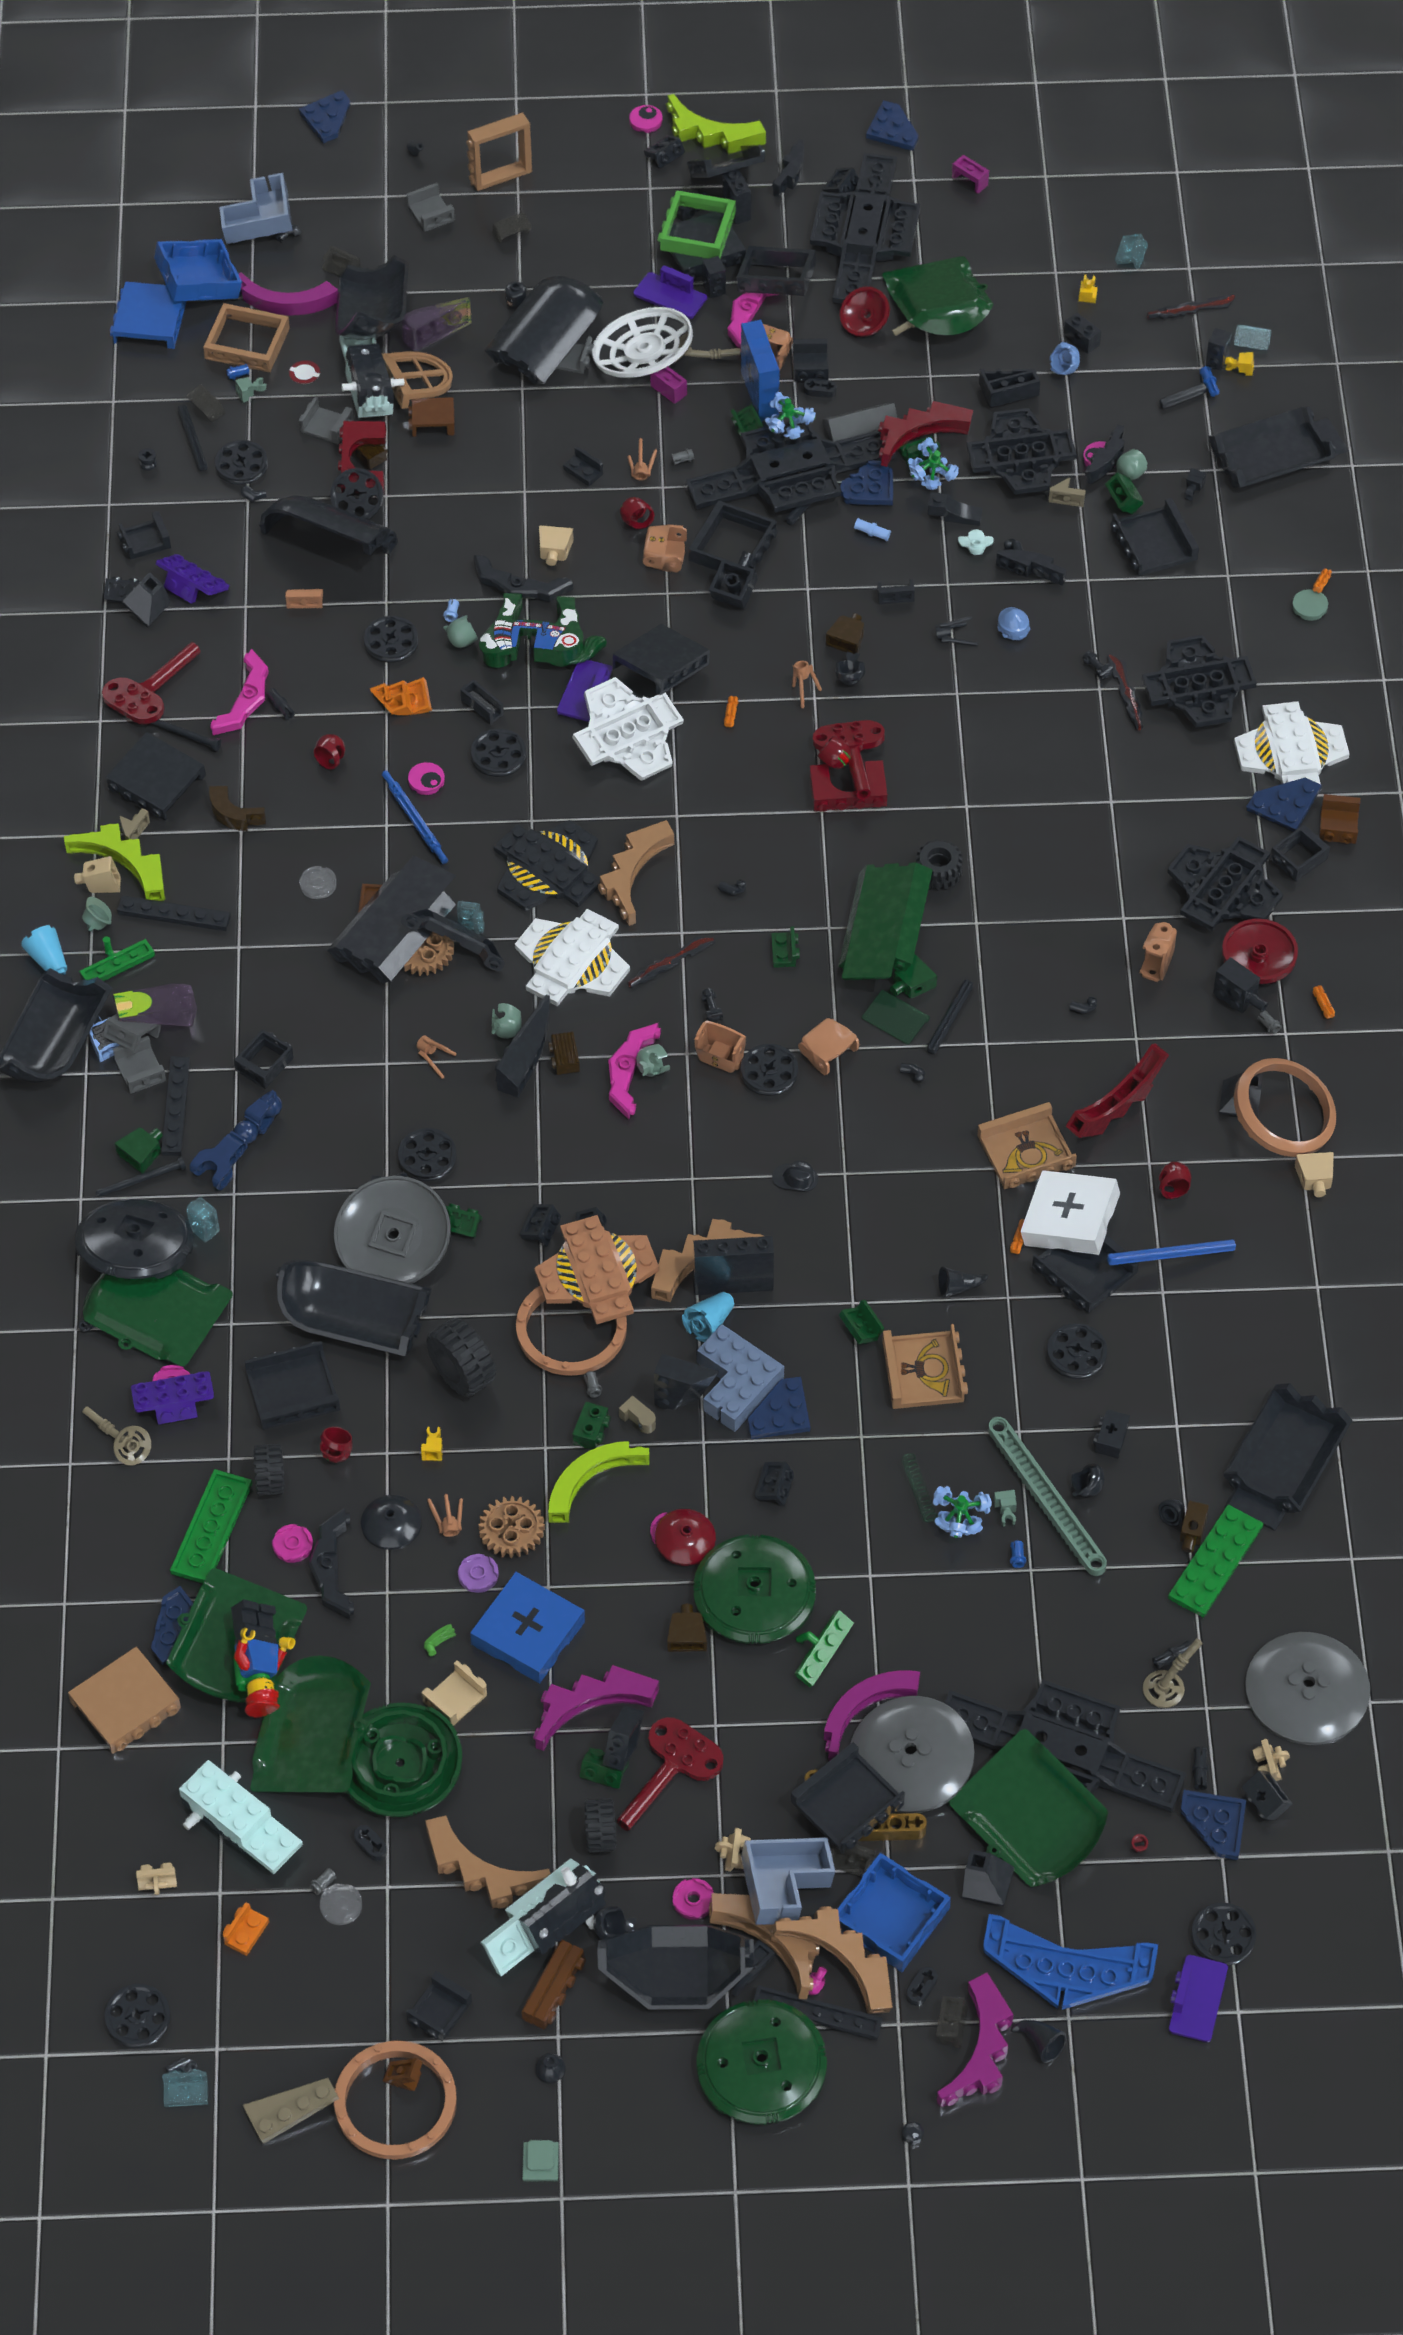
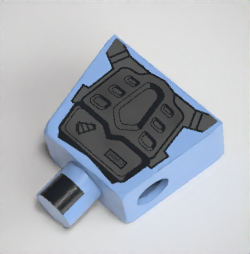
[89,1016,120,1062]

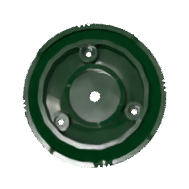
[693,1534,816,1644]
[346,1703,463,1817]
[697,1999,827,2124]

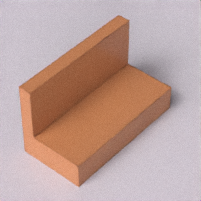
[286,589,323,609]

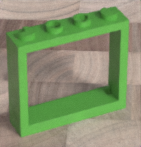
[658,191,736,259]

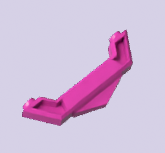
[727,292,778,351]
[210,649,269,735]
[608,1023,661,1120]

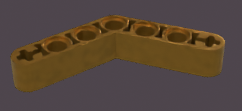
[805,1770,927,1841]

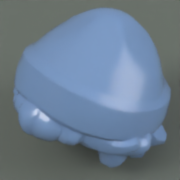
[1049,342,1080,375]
[998,607,1030,640]

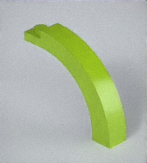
[548,1441,650,1523]

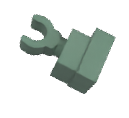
[235,377,266,403]
[993,1490,1017,1526]

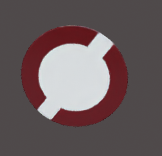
[289,361,320,384]

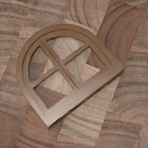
[382,351,453,409]

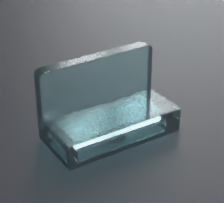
[1234,324,1272,350]

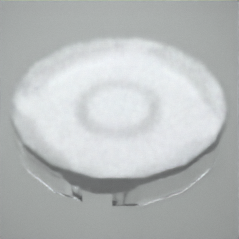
[299,866,337,899]
[320,1884,362,1925]

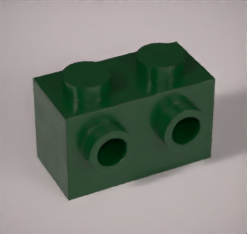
[1105,472,1144,514]
[572,1401,611,1450]

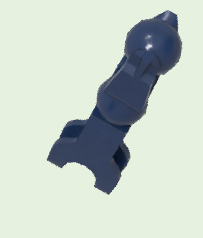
[190,1090,282,1190]

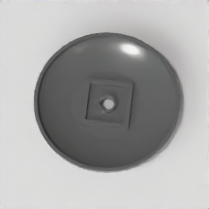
[334,1176,451,1284]
[1245,1632,1370,1745]
[851,1696,975,1813]

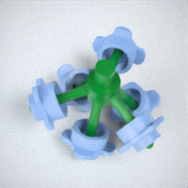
[765,392,815,439]
[908,438,959,490]
[933,1486,991,1538]

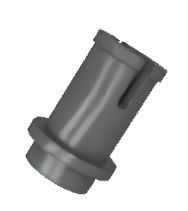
[671,448,694,465]
[1257,1011,1281,1034]
[583,1371,602,1398]
[310,1868,337,1895]

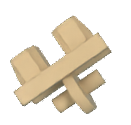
[1253,1739,1290,1781]
[715,1828,751,1872]
[136,1863,177,1895]

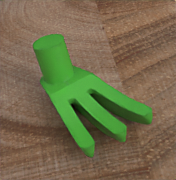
[424,1624,456,1656]

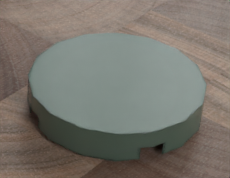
[1292,589,1328,621]

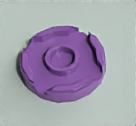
[458,1554,499,1593]

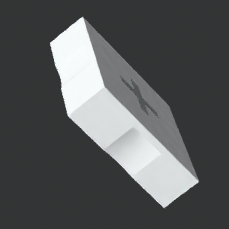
[1020,1170,1120,1255]

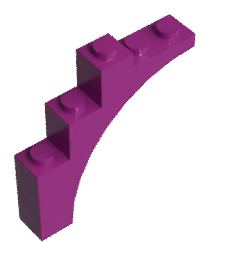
[533,1665,659,1751]
[937,1973,1014,2107]

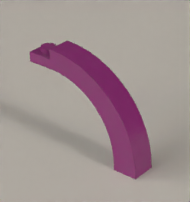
[238,273,338,316]
[824,1670,920,1761]

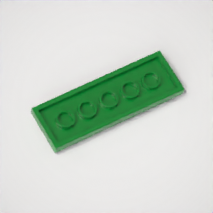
[170,1469,253,1584]
[1168,1504,1264,1618]

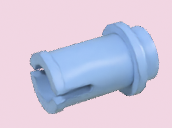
[444,599,459,622]

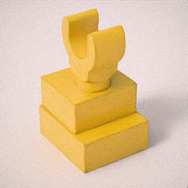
[1079,275,1097,303]
[1225,352,1254,376]
[421,1427,443,1461]

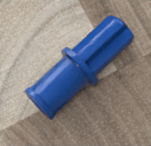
[1200,366,1219,397]

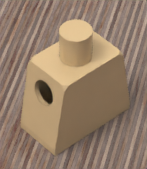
[539,526,573,566]
[74,856,121,893]
[1295,1152,1334,1197]

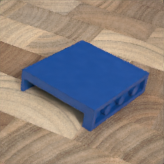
[110,282,187,349]

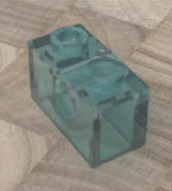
[186,1196,220,1243]

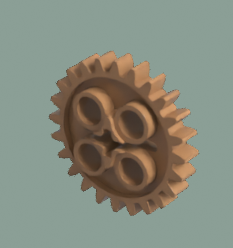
[404,932,454,976]
[479,1496,545,1558]

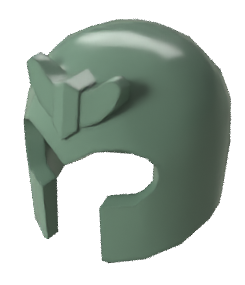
[1114,449,1147,480]
[443,615,478,648]
[491,1003,522,1039]
[636,1044,670,1076]

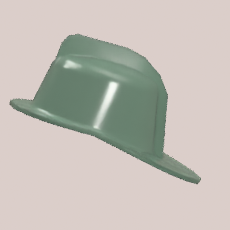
[82,897,112,931]

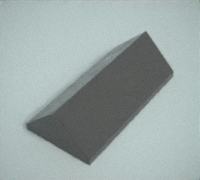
[822,403,897,441]

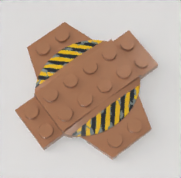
[535,1215,659,1324]

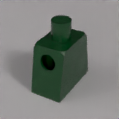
[890,954,937,998]
[115,1128,163,1174]

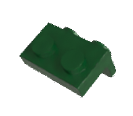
[730,404,765,436]
[839,1299,884,1344]
[580,1748,629,1789]

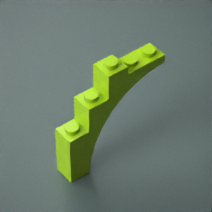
[666,94,766,154]
[64,823,165,901]

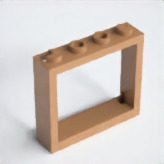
[466,113,532,191]
[204,303,290,372]

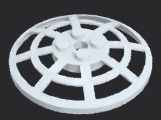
[592,307,693,378]

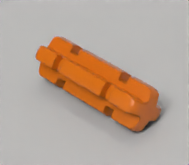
[1313,568,1332,593]
[724,696,738,728]
[1312,985,1335,1019]
[1010,1219,1025,1254]

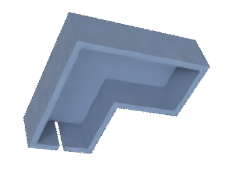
[220,173,292,244]
[697,1324,784,1432]
[741,1838,835,1925]

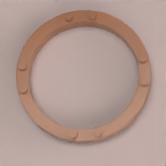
[1234,1058,1336,1157]
[516,1286,627,1376]
[334,2041,457,2159]

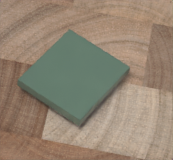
[523,2140,559,2181]

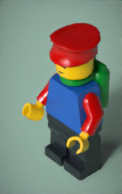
[231,1599,295,1718]

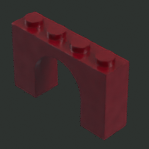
[338,421,387,494]
[810,760,887,811]

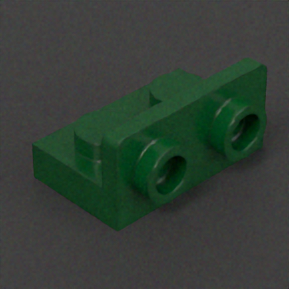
[899,436,940,465]
[771,926,800,968]
[446,1203,483,1238]

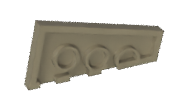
[243,2078,340,2143]

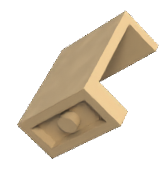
[422,1661,487,1726]

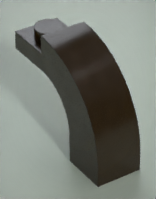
[209,786,266,831]

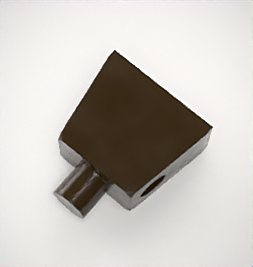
[826,613,864,655]
[1180,1500,1209,1553]
[667,1604,707,1652]

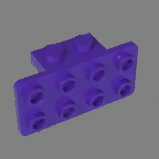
[633,265,707,319]
[156,554,230,603]
[557,660,613,721]
[131,1371,214,1425]
[1169,1955,1228,2042]

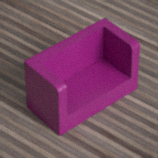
[952,155,989,193]
[650,366,687,404]

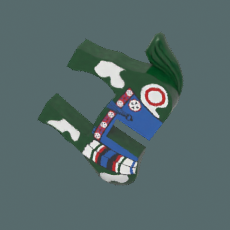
[479,593,607,668]

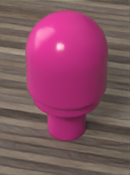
[808,1967,827,1995]

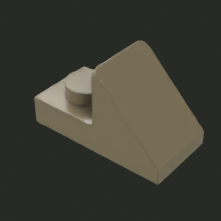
[1049,478,1086,507]
[120,808,150,840]

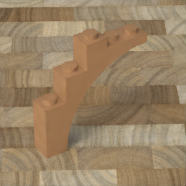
[598,820,674,926]
[651,1219,763,1302]
[426,1816,550,1909]
[709,1893,819,1999]
[772,1906,892,2014]

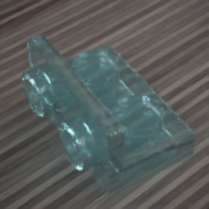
[1115,233,1148,269]
[457,901,485,935]
[163,2070,208,2107]

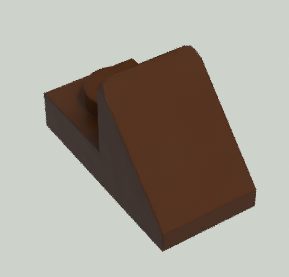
[383,2058,423,2091]

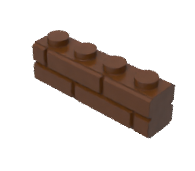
[522,1940,586,2029]

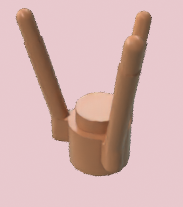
[628,438,657,480]
[792,661,822,708]
[417,1035,457,1079]
[427,1494,463,1537]

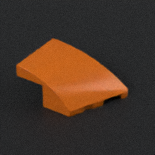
[370,677,432,715]

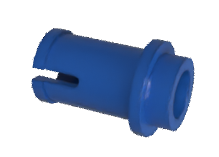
[226,364,250,380]
[1010,1541,1026,1568]

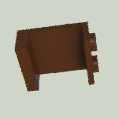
[409,397,455,437]
[1319,794,1361,844]

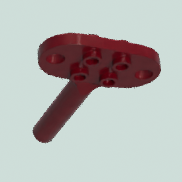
[102,642,201,724]
[813,720,885,800]
[616,1717,723,1831]

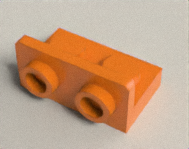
[223,1902,269,1956]

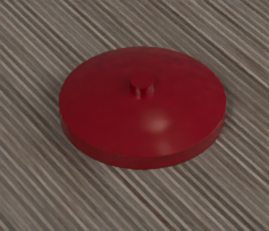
[1222,919,1298,984]

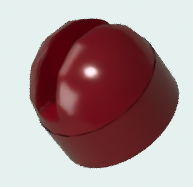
[1131,1834,1148,1852]

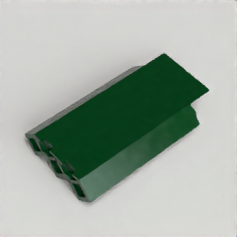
[838,863,933,980]

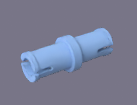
[854,518,891,541]

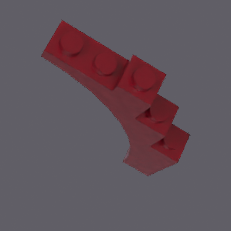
[878,401,973,467]
[1066,1043,1169,1138]

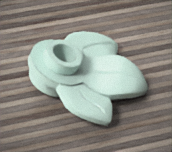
[958,529,994,555]

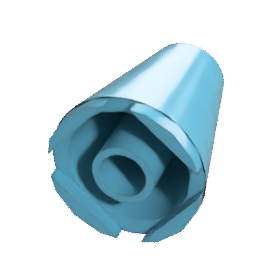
[21,925,68,975]
[682,1292,734,1342]

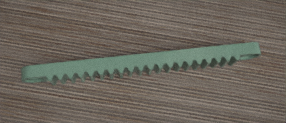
[988,1417,1107,1576]

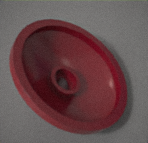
[840,287,890,337]
[655,1509,716,1566]

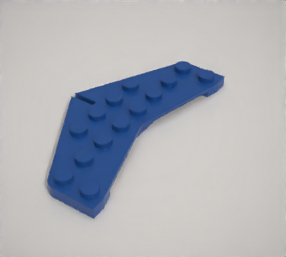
[983,1914,1158,2010]

